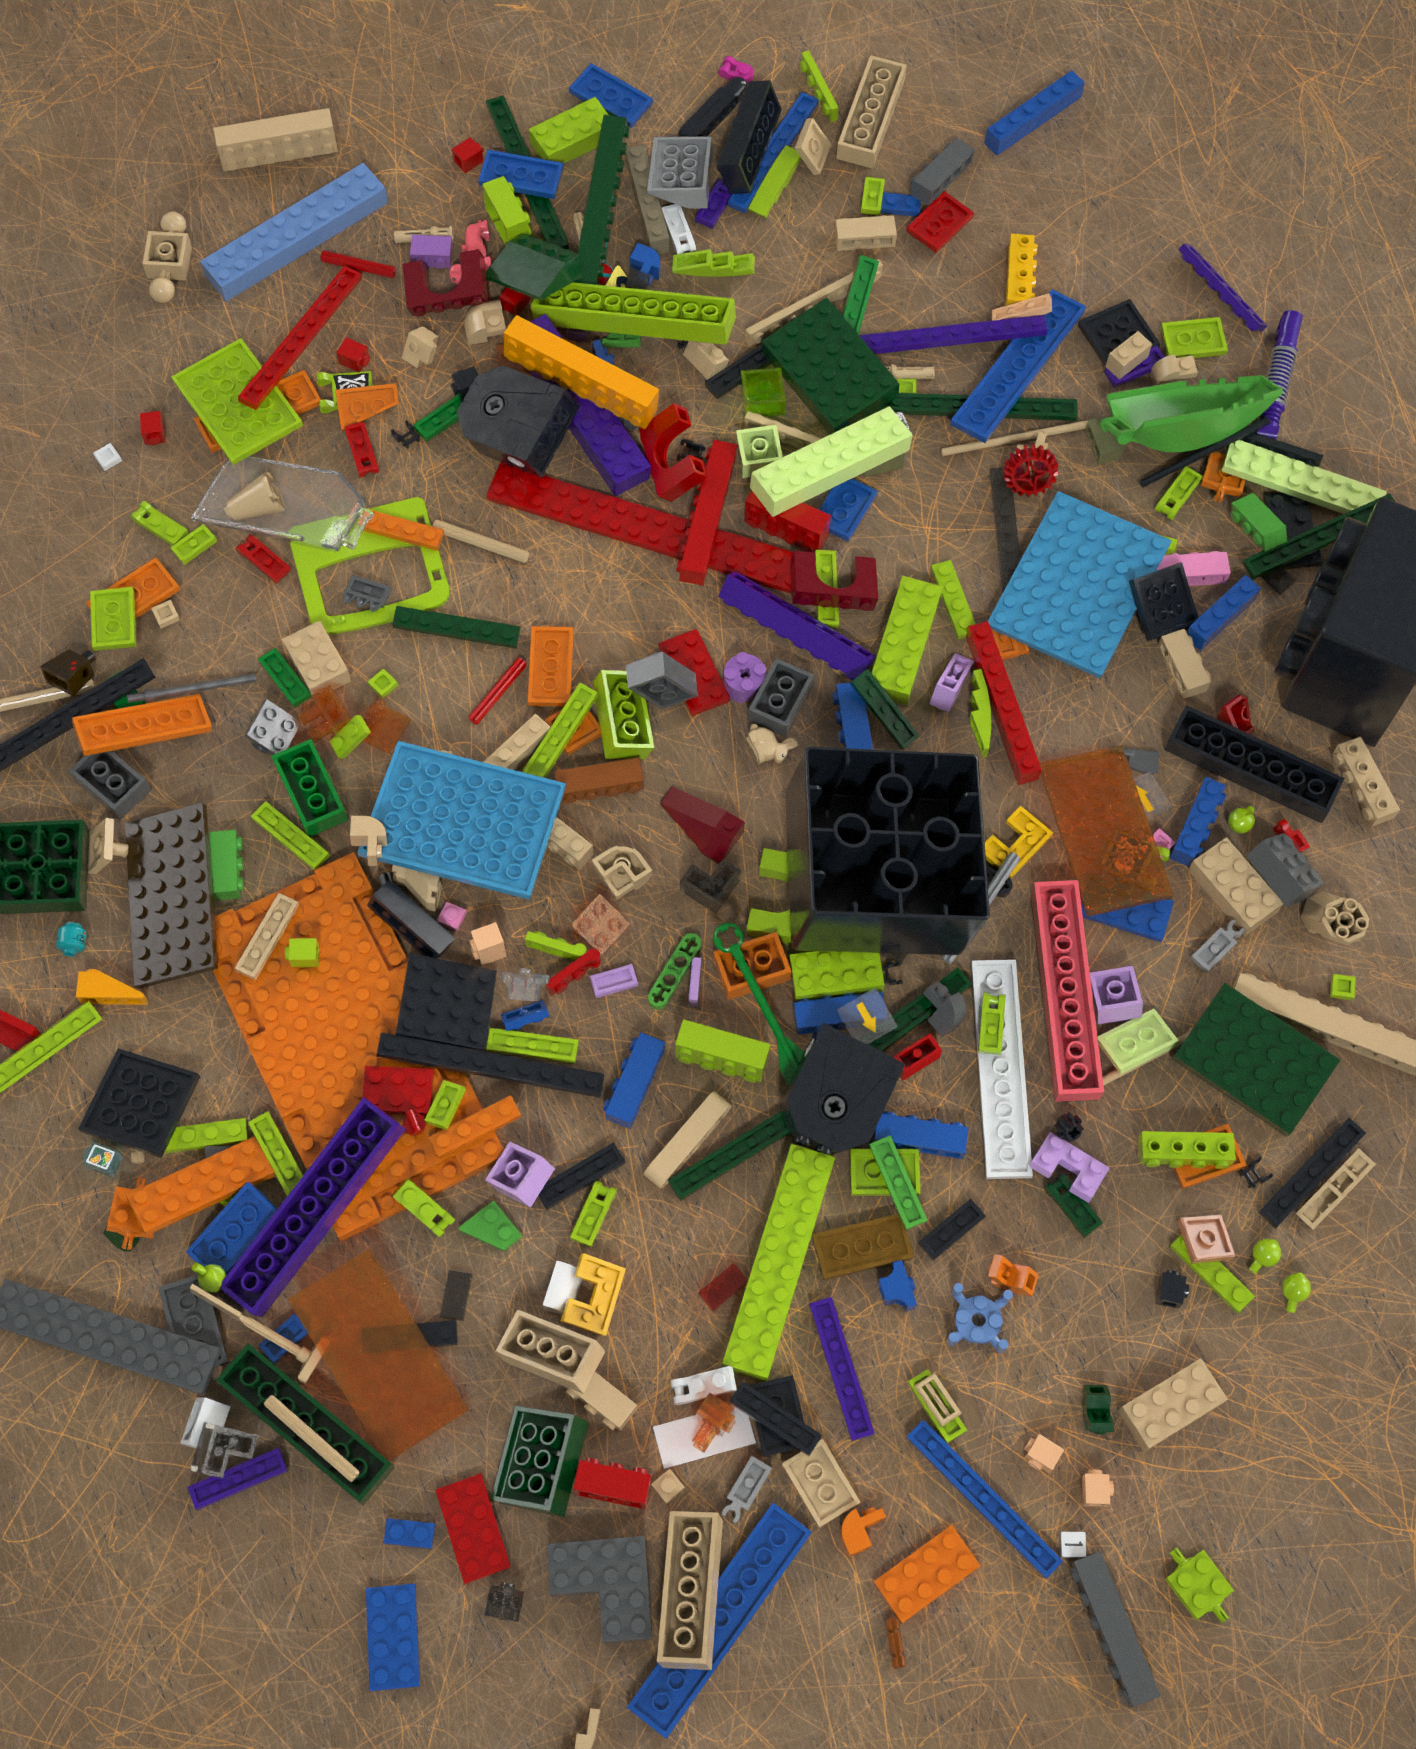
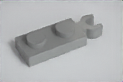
[1190,920,1245,974]
[722,1456,772,1524]

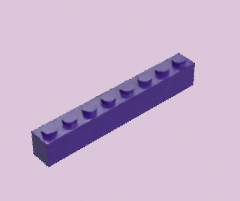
[718,572,876,680]

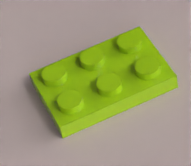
[1160,317,1228,358]
[90,587,136,651]
[850,1149,921,1196]

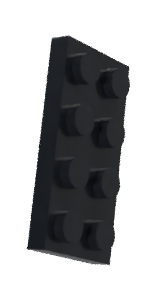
[1263,493,1323,570]

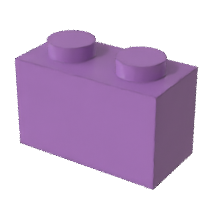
[410,235,453,268]

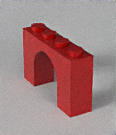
[638,403,707,502]

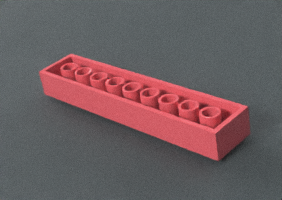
[1031,880,1104,1102]

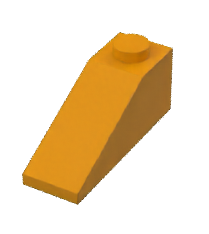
[76,969,148,1005]

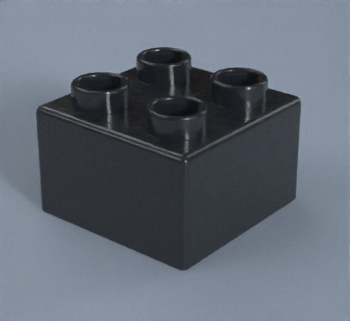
[1274,498,1416,747]
[785,747,990,955]

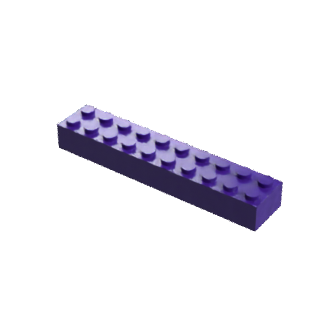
[530,314,651,497]
[220,1097,406,1318]

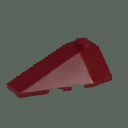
[660,787,745,865]

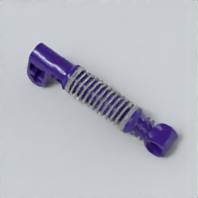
[1255,310,1303,440]

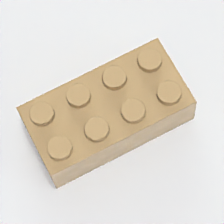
[1188,837,1283,937]
[495,1310,605,1394]
[1118,1358,1228,1452]

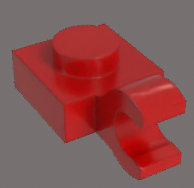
[1273,819,1310,853]

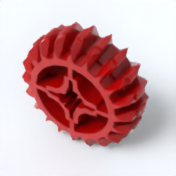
[1003,444,1059,498]

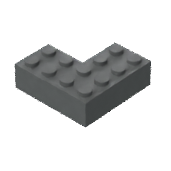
[547,1536,652,1644]

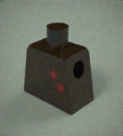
[40,650,96,696]

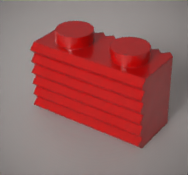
[893,1033,942,1081]

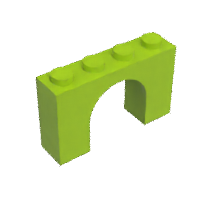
[746,848,791,945]

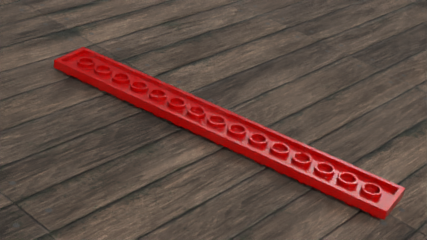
[486,462,794,594]

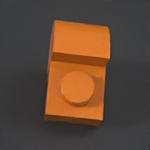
[988,1254,1039,1297]
[840,1507,886,1558]

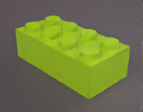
[529,97,608,164]
[593,670,654,759]
[789,951,885,1003]
[675,1019,771,1083]

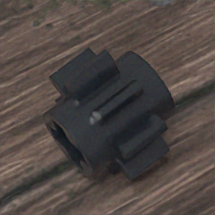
[1054,1112,1084,1142]

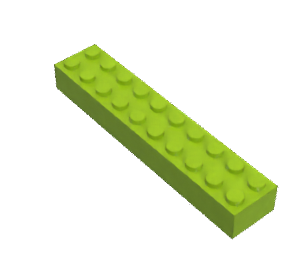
[530,282,736,345]
[722,1144,835,1382]

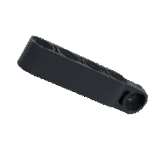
[678,77,747,137]

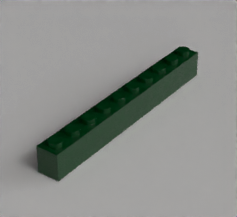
[573,115,630,285]

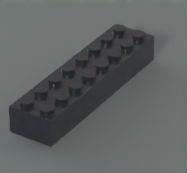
[1164,705,1345,823]

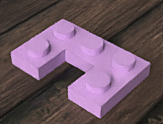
[1029,1132,1109,1203]

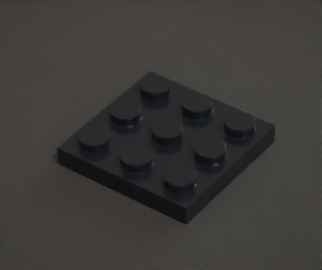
[1078,299,1160,368]
[1129,562,1198,641]

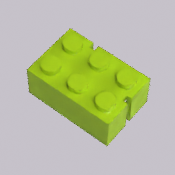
[482,176,532,246]

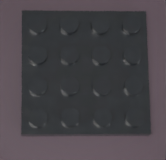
[395,953,497,1052]
[78,1049,200,1158]

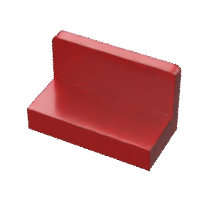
[0,1010,41,1052]

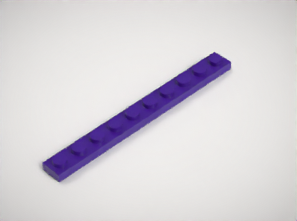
[859,315,1047,354]

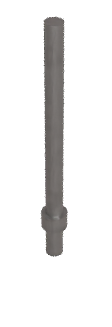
[127,673,256,703]

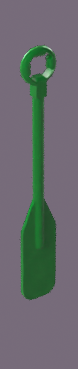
[713,922,833,1113]

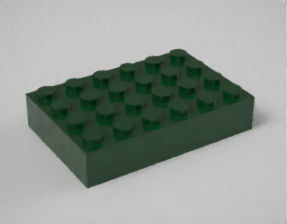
[762,297,900,435]
[0,820,90,914]
[1172,983,1340,1137]

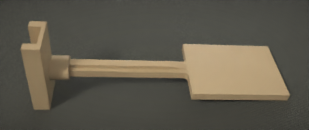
[190,1284,331,1385]

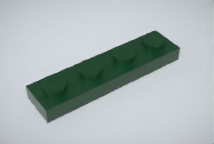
[850,669,920,750]

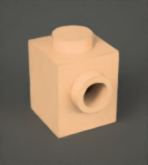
[1024,1434,1064,1473]
[1081,1470,1114,1507]

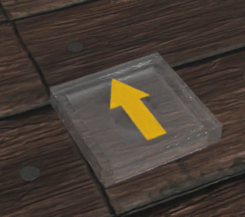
[1112,772,1172,827]
[836,988,898,1044]

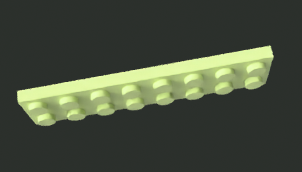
[1221,440,1387,514]

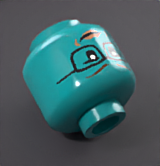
[56,922,87,957]

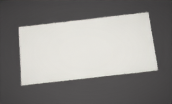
[653,1405,756,1469]

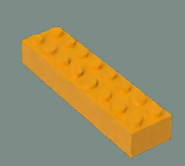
[504,315,659,429]

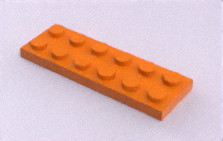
[194,370,321,453]
[72,694,212,756]
[126,1136,275,1236]

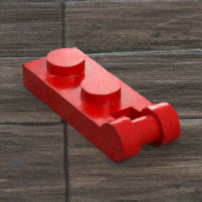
[344,421,379,478]
[235,534,291,584]
[545,949,601,996]

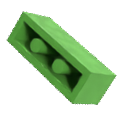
[1231,493,1287,552]
[209,830,244,901]

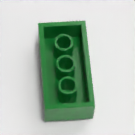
[271,739,348,837]

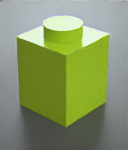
[285,938,319,967]

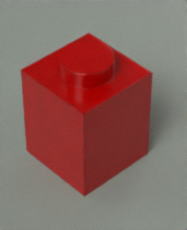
[452,137,483,173]
[499,287,530,316]
[336,337,370,372]
[140,411,166,445]

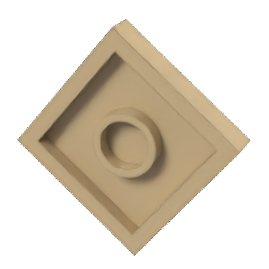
[792,118,831,175]
[87,818,128,875]

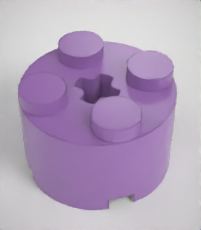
[723,652,766,703]

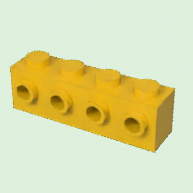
[1005,233,1038,306]

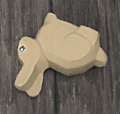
[746,723,798,764]

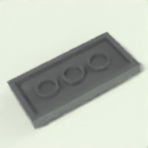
[158,1275,229,1368]

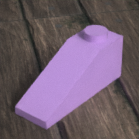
[930,653,974,712]

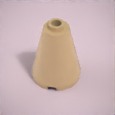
[224,472,285,521]

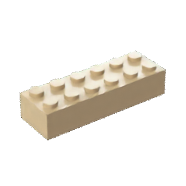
[836,55,907,169]
[213,108,338,171]
[657,1511,723,1670]

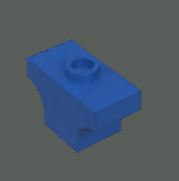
[878,1260,917,1312]

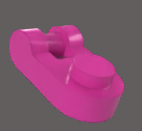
[718,56,754,84]

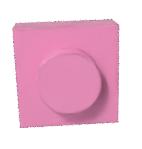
[1147,828,1176,858]
[437,902,467,932]

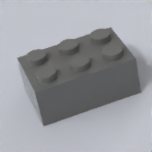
[626,652,698,709]
[748,658,814,738]
[69,751,151,820]
[1246,833,1324,907]

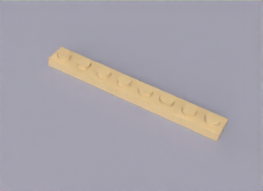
[745,259,883,346]

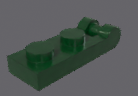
[1044,1174,1103,1238]

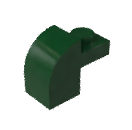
[1083,1385,1114,1434]

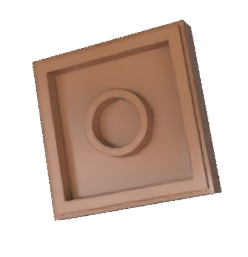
[1177,1215,1236,1264]

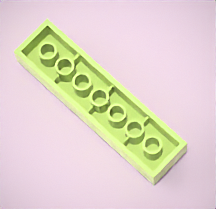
[750,406,913,517]

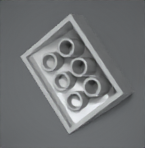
[647,137,713,209]

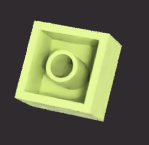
[736,425,783,478]

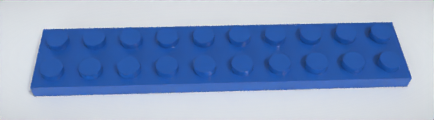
[950,289,1086,443]
[627,1503,812,1739]

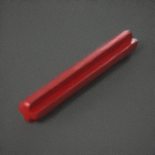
[320,250,396,278]
[468,657,527,725]

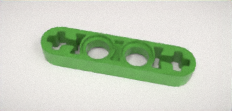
[648,933,701,1010]

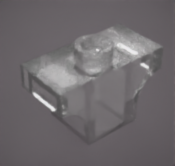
[501,968,549,1001]

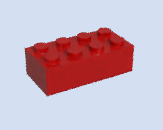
[744,491,831,552]

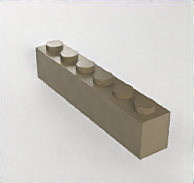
[625,144,670,255]

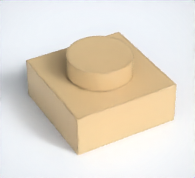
[151,600,180,628]
[651,1469,685,1504]

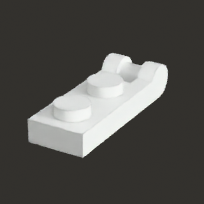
[661,204,696,254]
[671,1366,737,1405]

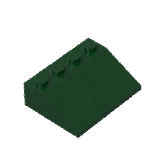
[486,234,582,301]
[490,1406,589,1518]

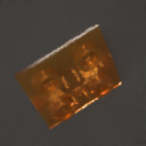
[363,699,411,754]
[571,894,630,956]

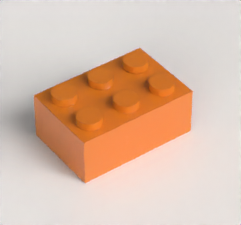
[713,932,792,1000]

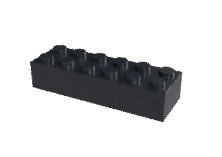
[717,80,782,194]

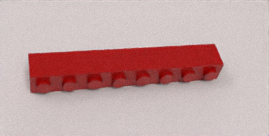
[676,440,738,586]
[965,621,1042,785]

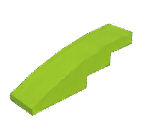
[748,145,801,218]
[672,249,755,277]
[969,669,991,758]

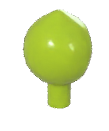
[1228,806,1255,834]
[1248,1239,1281,1274]
[191,1262,227,1293]
[1282,1273,1311,1313]

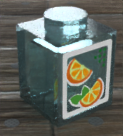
[83,1142,123,1178]

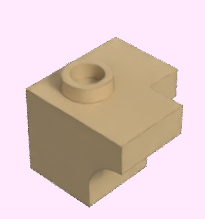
[402,326,439,368]

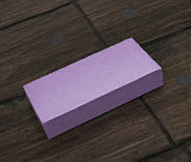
[689,957,701,1007]
[590,964,638,998]

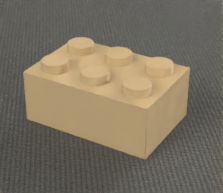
[282,621,351,700]

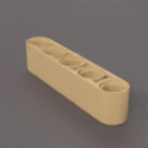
[643,1091,732,1189]

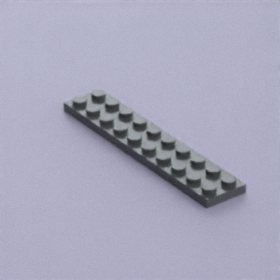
[0,1279,222,1395]

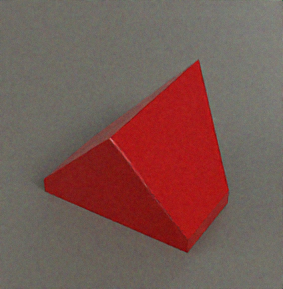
[1217,694,1255,734]

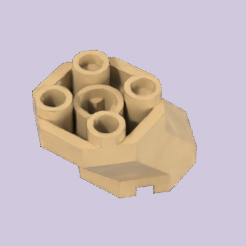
[392,865,443,911]
[1300,891,1369,945]

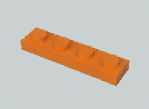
[358,508,444,551]
[429,1095,522,1159]

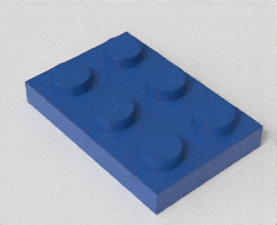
[819,479,878,542]

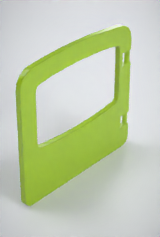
[288,497,450,635]

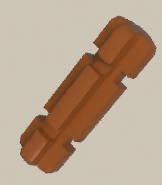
[885,1618,906,1669]

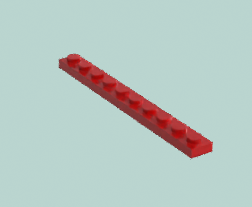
[238,265,362,410]

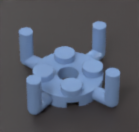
[946,1283,1013,1353]

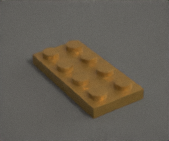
[812,1214,914,1280]

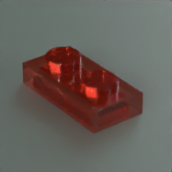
[698,1263,748,1312]

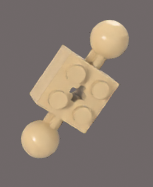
[142,211,192,303]

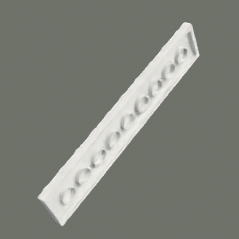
[971,960,1033,1179]

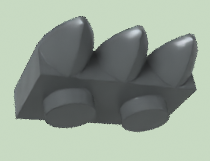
[343,575,392,612]

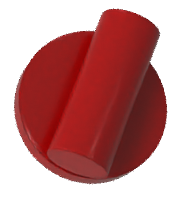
[402,1110,426,1136]

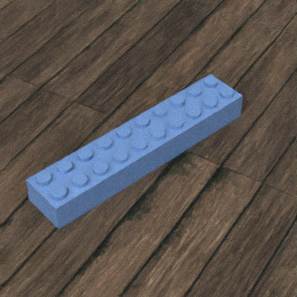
[200,163,388,301]

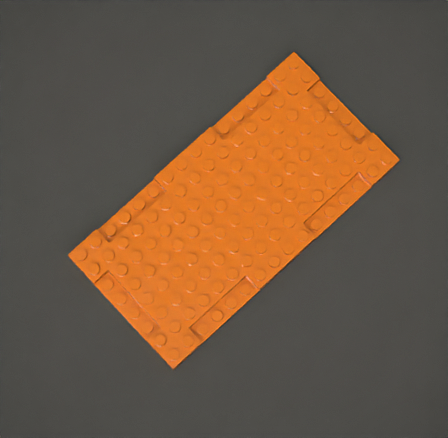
[213,852,504,1242]

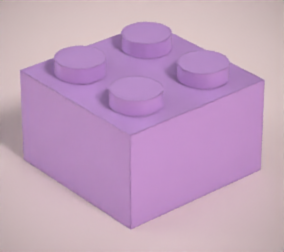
[1090,966,1143,1024]
[485,1142,555,1208]

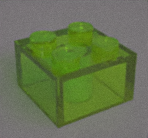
[740,367,786,417]

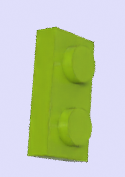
[861,177,885,216]
[170,524,217,565]
[329,715,371,759]
[425,1080,466,1130]

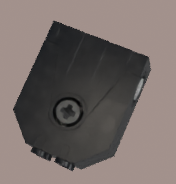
[457,365,580,478]
[779,1023,905,1156]

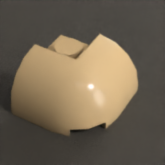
[464,300,506,345]
[592,845,653,900]

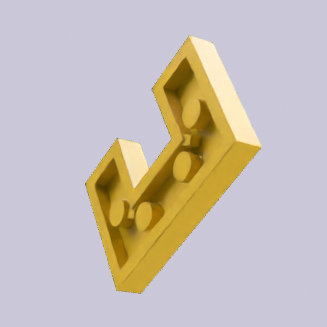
[985,805,1053,879]
[561,1253,626,1336]

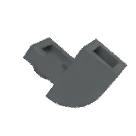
[923,982,966,1037]

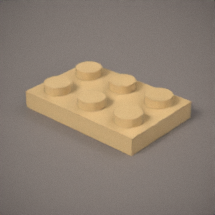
[782,1439,861,1528]

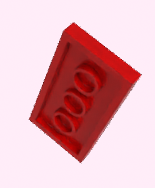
[658,629,730,717]
[435,1473,511,1585]

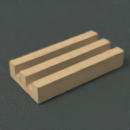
[914,1373,962,1428]

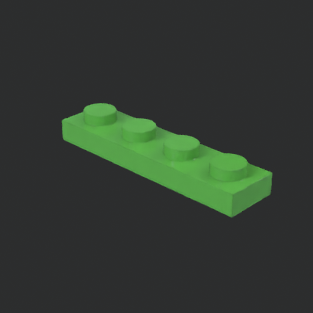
[869,1135,928,1230]

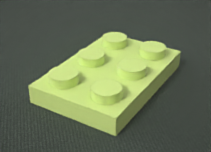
[1098,1009,1179,1075]

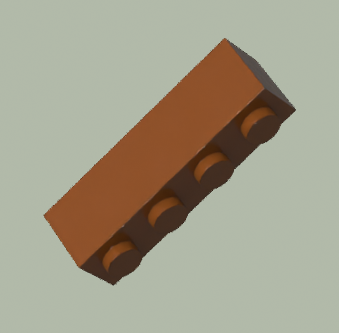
[554,758,644,804]

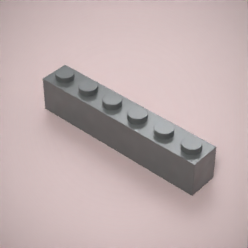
[1069,1551,1161,1708]

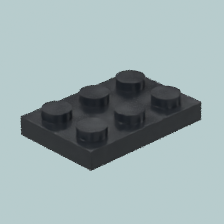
[749,1375,804,1458]

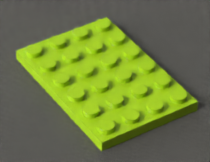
[171,338,304,465]

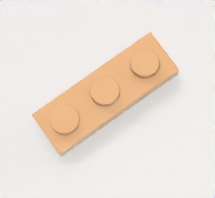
[992,293,1052,321]

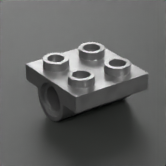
[244,699,302,755]

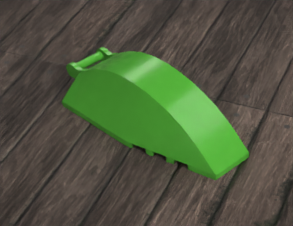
[1100,375,1283,452]

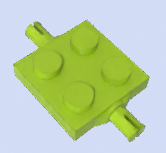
[1165,1547,1234,1624]

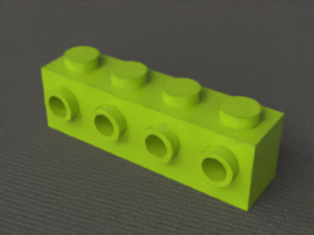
[1138,1131,1236,1169]

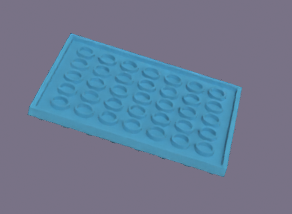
[988,491,1172,679]
[358,741,566,900]

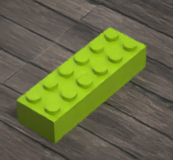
[872,576,943,706]

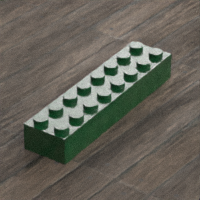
[216,1343,395,1506]

